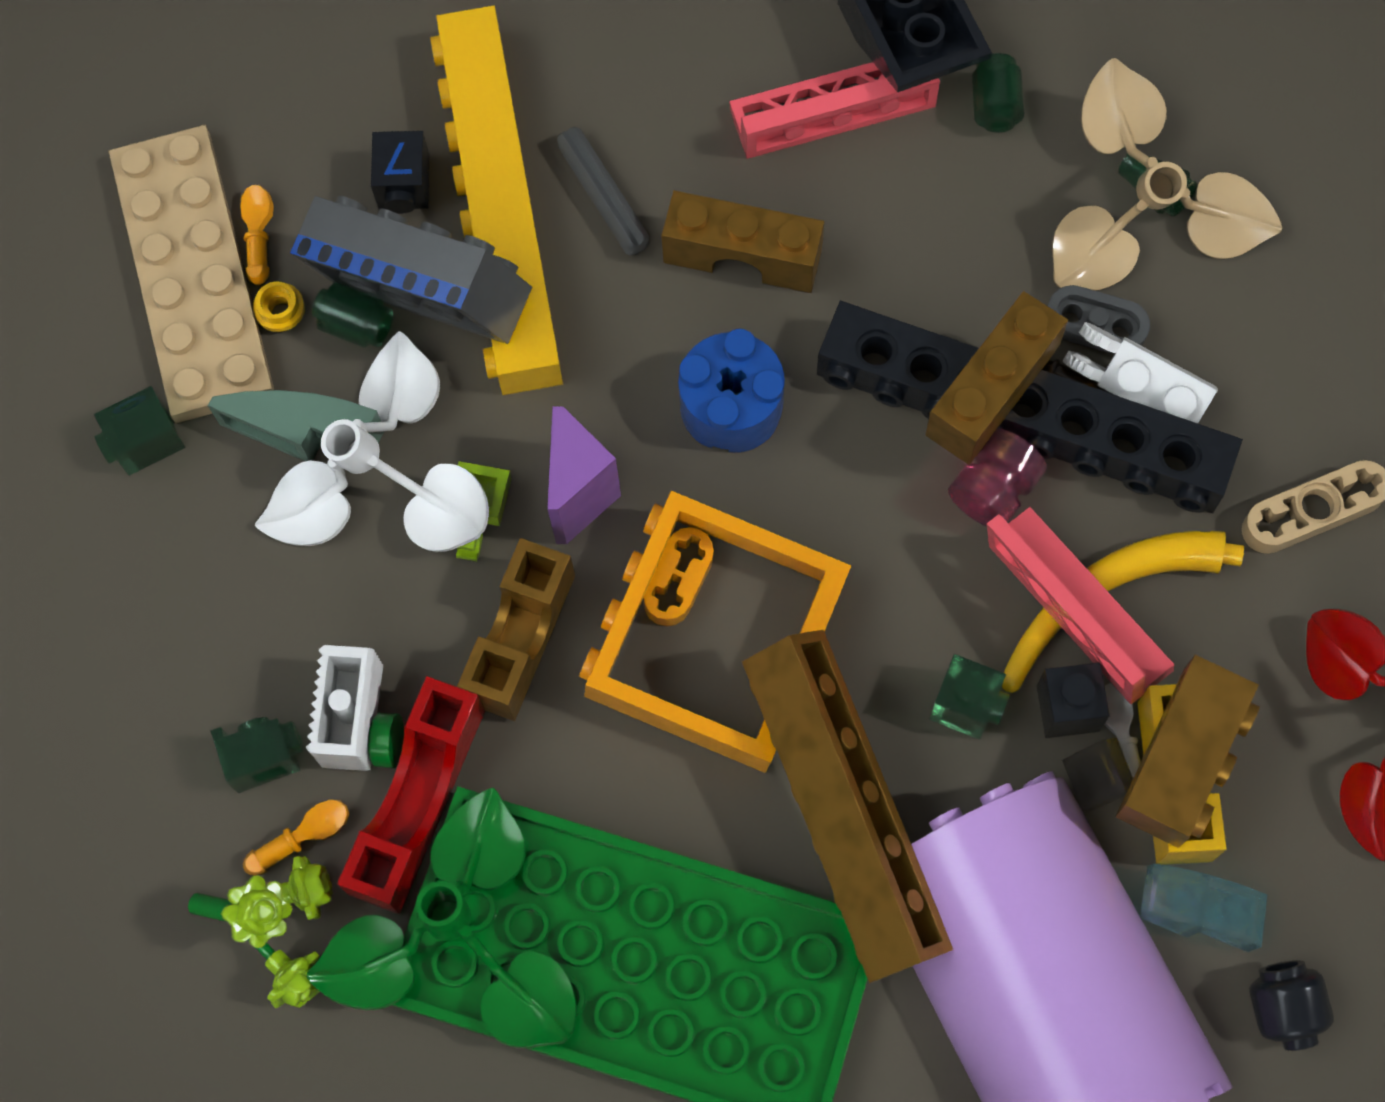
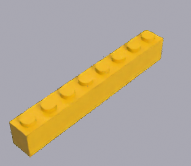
[430,5,563,395]

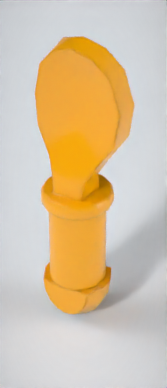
[240,185,274,285]
[243,799,349,876]

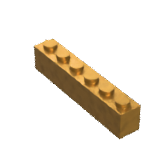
[742,630,954,983]

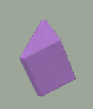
[547,406,621,544]

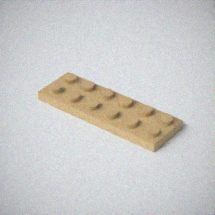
[109,125,274,424]

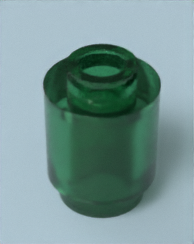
[972,53,1025,133]
[312,282,393,348]

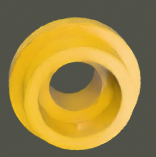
[253,281,305,332]

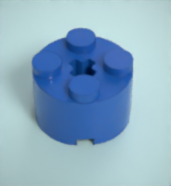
[678,329,785,453]

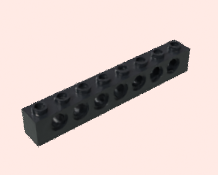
[816,300,1243,513]

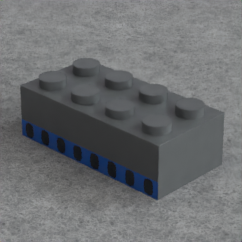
[290,196,532,344]

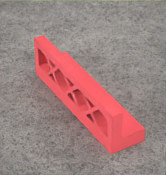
[730,62,940,159]
[987,507,1175,705]

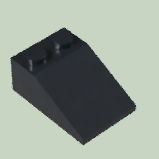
[838,0,992,92]

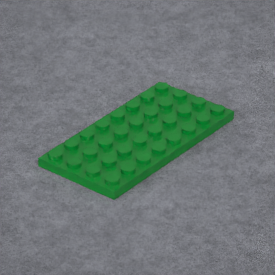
[391,786,868,1102]

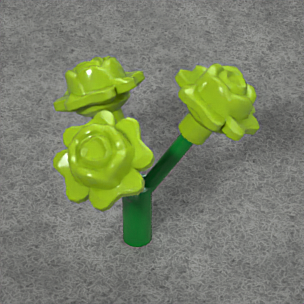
[188,856,333,1008]

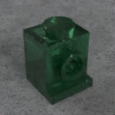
[211,717,304,793]

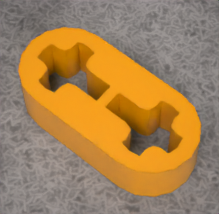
[643,527,714,627]

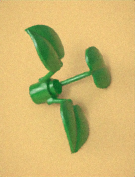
[306,788,577,1049]

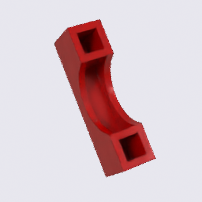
[337,676,485,915]

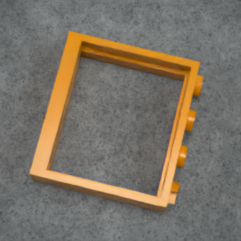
[579,490,852,773]

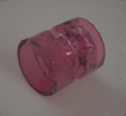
[948,429,1047,527]

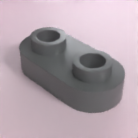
[1048,285,1150,355]

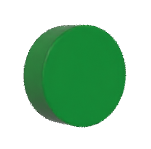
[368,713,405,768]

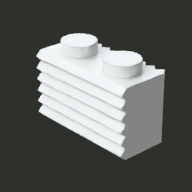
[306,645,383,771]

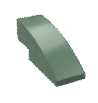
[208,390,385,461]

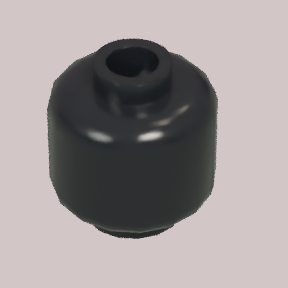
[1249,960,1334,1051]

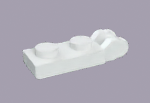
[1063,322,1218,423]

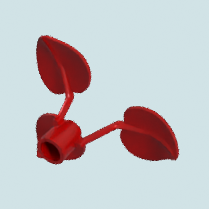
[1306,609,1385,861]

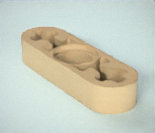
[1242,460,1385,554]

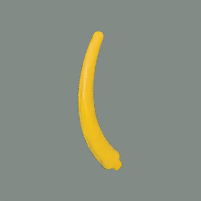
[1000,531,1244,693]

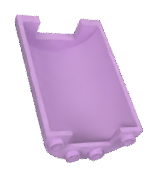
[911,771,1233,1102]

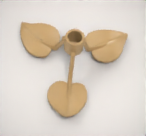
[1052,58,1282,291]

